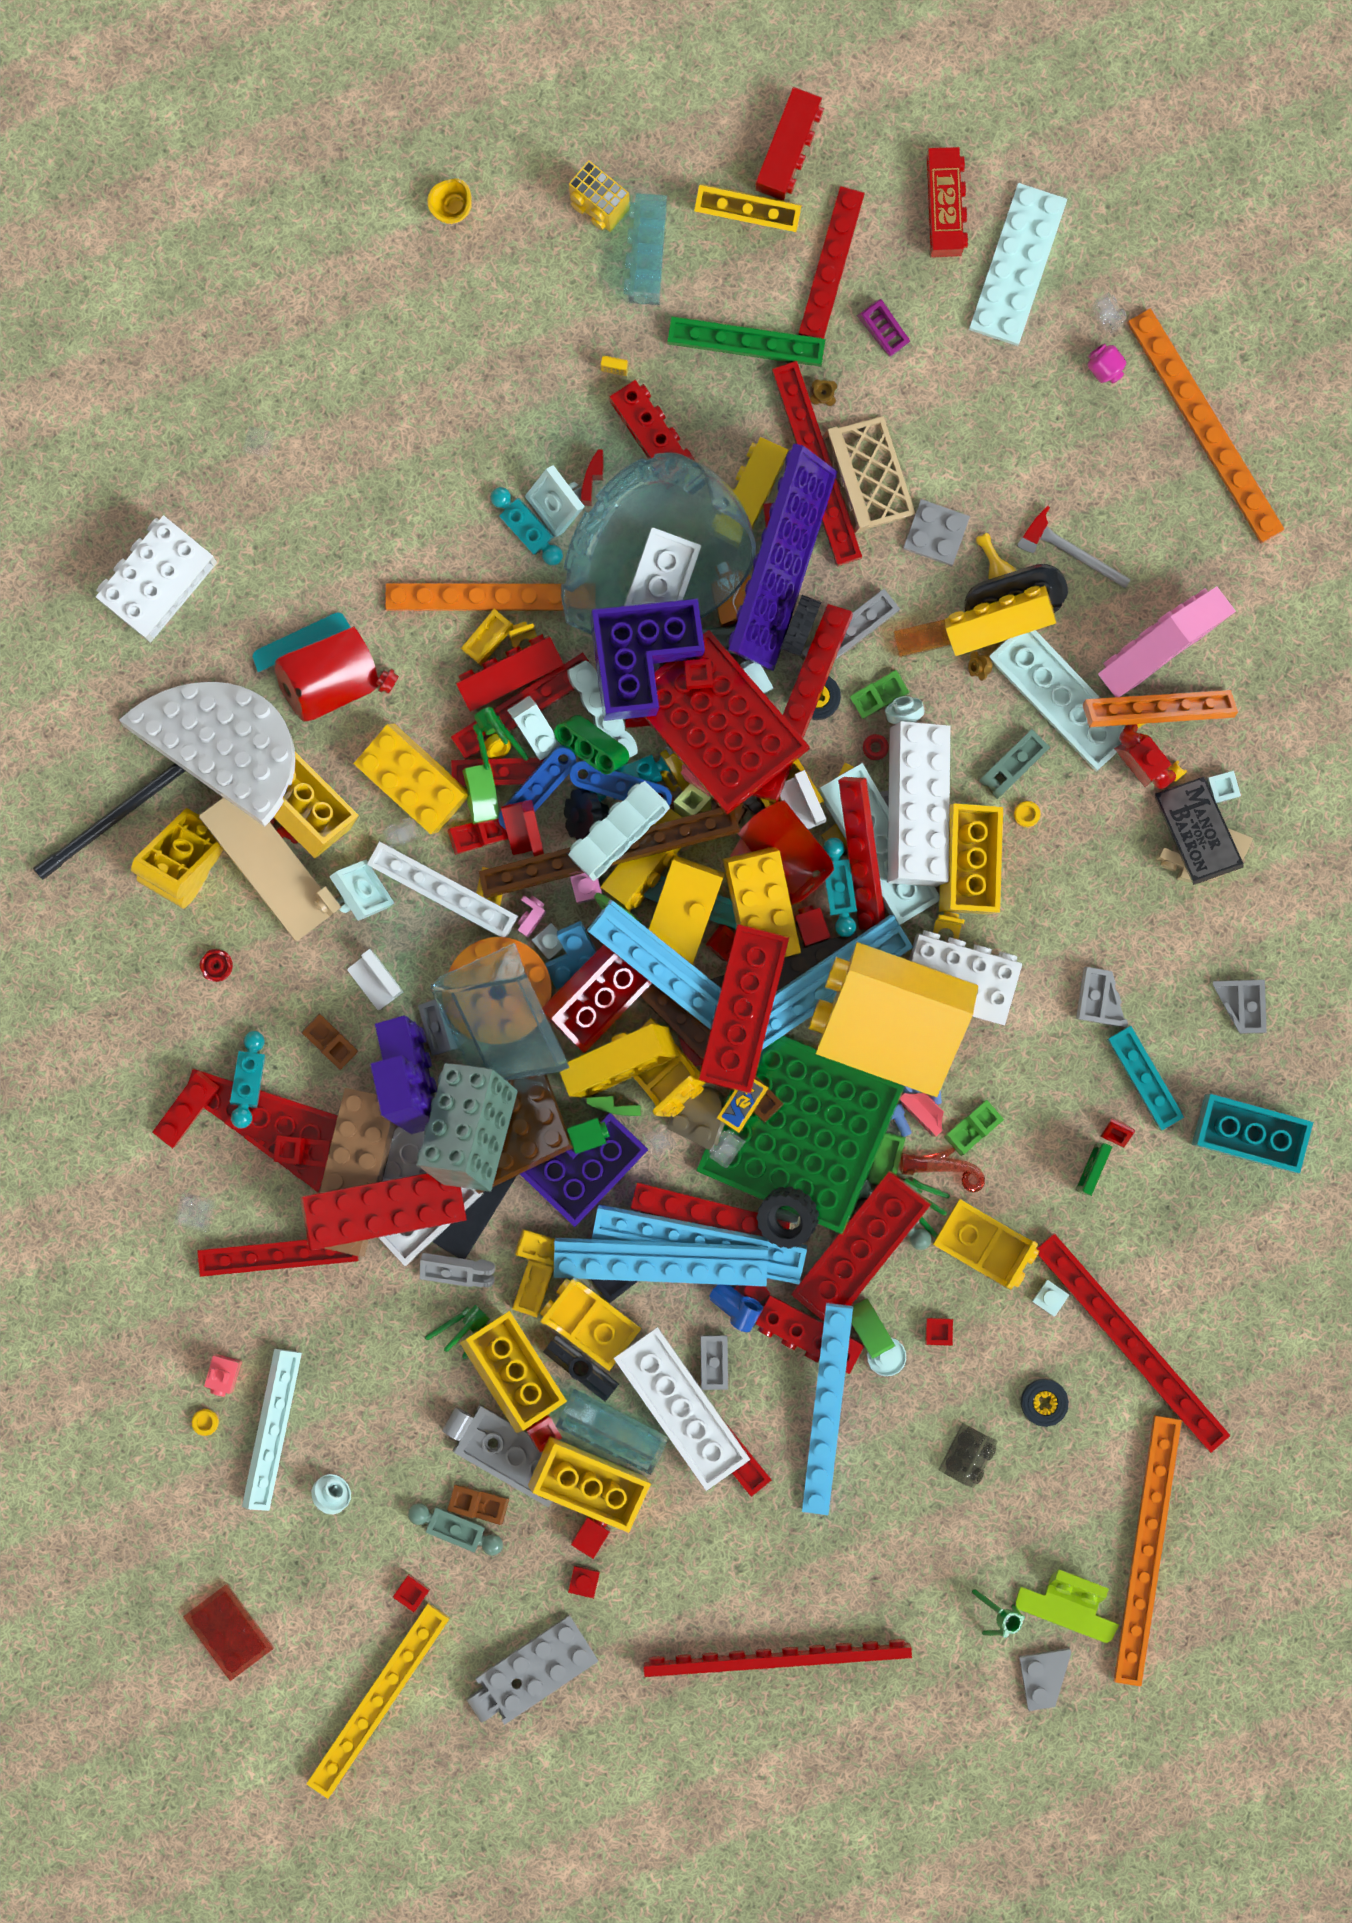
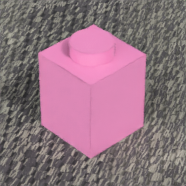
[570,873,603,904]

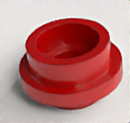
[376,668,399,694]
[862,734,889,761]

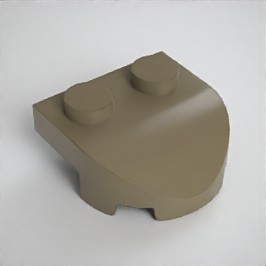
[667,1086,726,1151]

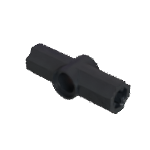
[543,1334,619,1402]

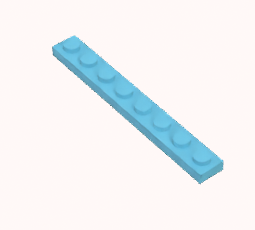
[802,1303,853,1515]

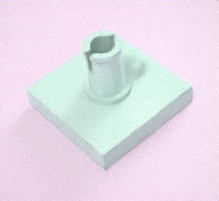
[525,465,585,537]
[330,860,394,921]

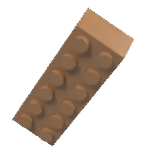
[307,1088,396,1257]

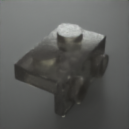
[938,1423,997,1488]

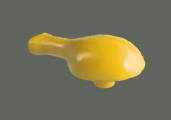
[976,533,1017,580]

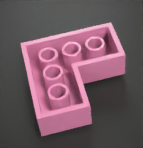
[1098,586,1236,697]

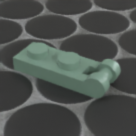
[979,729,1050,799]

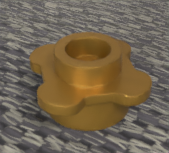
[810,379,837,407]
[968,651,992,681]

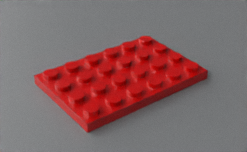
[644,630,810,814]

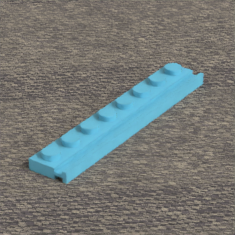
[587,900,721,1030]
[762,915,913,1049]
[592,1204,807,1284]
[554,1238,768,1286]

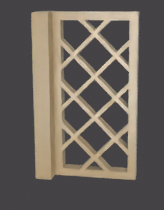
[822,416,916,534]

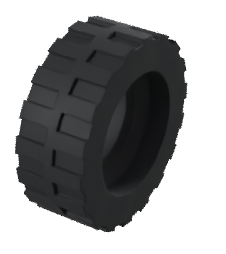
[781,595,822,656]
[757,1186,819,1249]

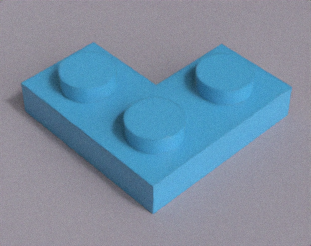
[545,921,597,989]

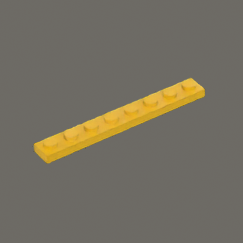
[306,1603,450,1799]

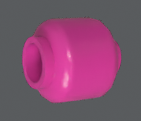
[1087,343,1127,384]

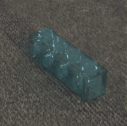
[624,193,667,305]
[556,1389,669,1475]

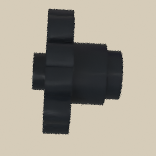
[563,788,610,841]

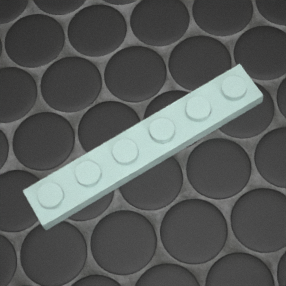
[242,1349,302,1511]

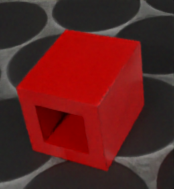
[794,905,830,947]
[571,1516,611,1559]

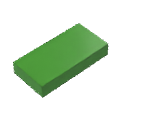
[868,1133,906,1185]

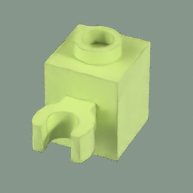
[674,783,713,817]

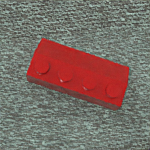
[539,944,652,1053]

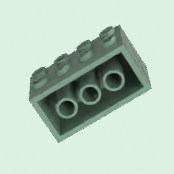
[417,1063,518,1192]

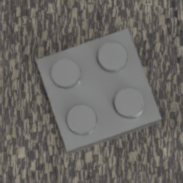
[903,499,970,566]

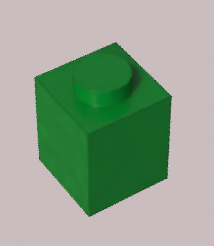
[567,1118,610,1154]

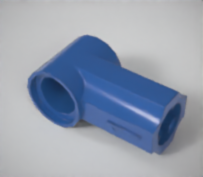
[709,1284,763,1332]

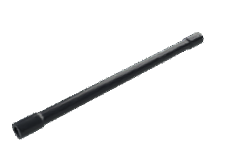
[33,763,186,880]

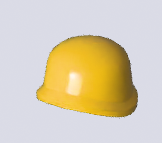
[427,178,472,224]

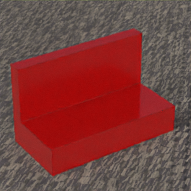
[501,800,544,857]

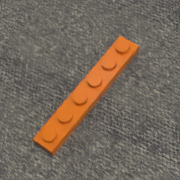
[1083,690,1238,727]

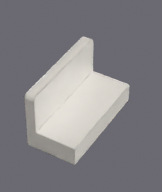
[780,770,826,830]
[348,949,403,1010]

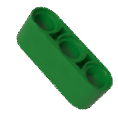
[554,715,629,774]

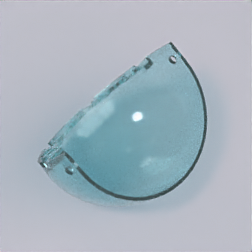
[561,453,756,635]

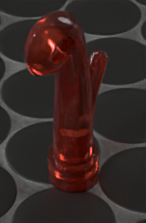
[900,1147,985,1193]

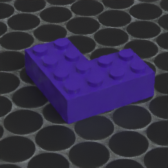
[590,599,705,721]
[370,1015,437,1135]
[520,1113,649,1227]

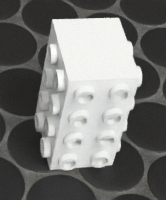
[96,515,217,643]
[909,930,1022,1025]

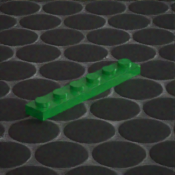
[667,316,826,367]

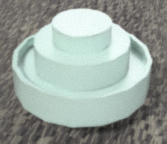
[885,696,925,724]
[867,1338,906,1376]
[311,1474,351,1515]

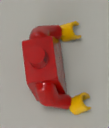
[1114,724,1187,789]

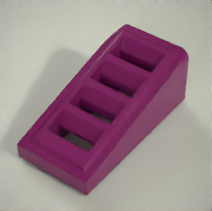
[857,299,911,357]

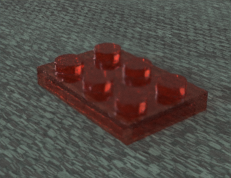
[183,1583,274,1681]

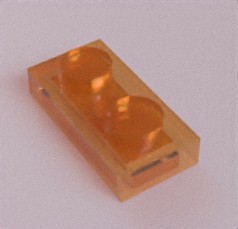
[893,619,951,658]

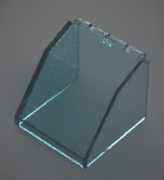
[430,943,569,1080]

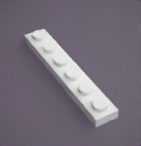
[367,841,518,938]

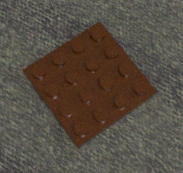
[474,1054,573,1194]

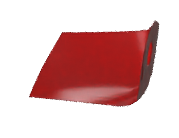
[275,626,379,722]
[738,800,834,905]

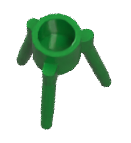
[473,707,529,770]
[904,1178,950,1239]
[425,1305,490,1359]
[972,1589,1025,1638]

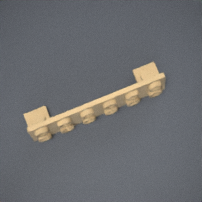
[199,797,341,941]

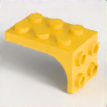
[633,1018,706,1117]
[933,1199,1039,1290]
[539,1277,642,1371]

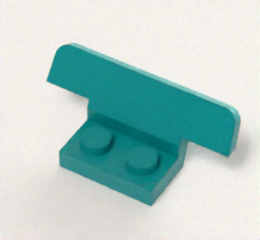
[252,612,351,672]

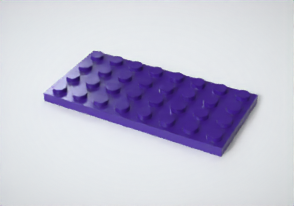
[729,443,837,671]

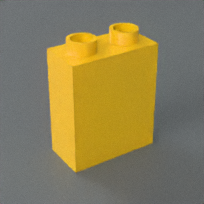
[809,942,979,1097]

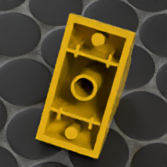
[131,808,224,909]

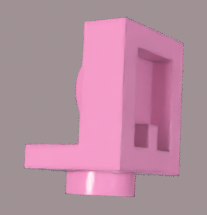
[517,895,546,938]

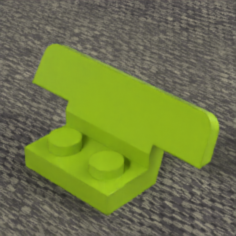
[1016,1569,1119,1643]

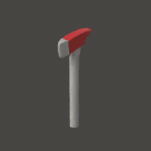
[1017,505,1131,588]

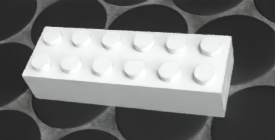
[887,721,950,887]

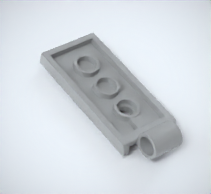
[442,1404,552,1508]
[466,1615,598,1725]

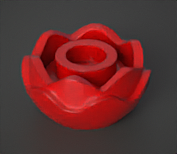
[199,949,233,982]

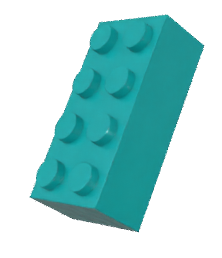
[1191,1094,1314,1174]

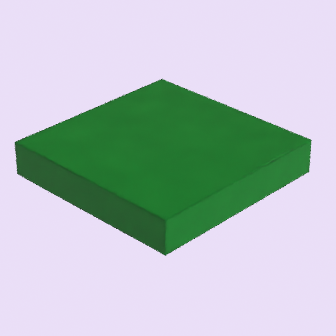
[1075,1143,1113,1196]

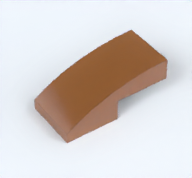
[301,1013,359,1070]
[447,1484,510,1525]

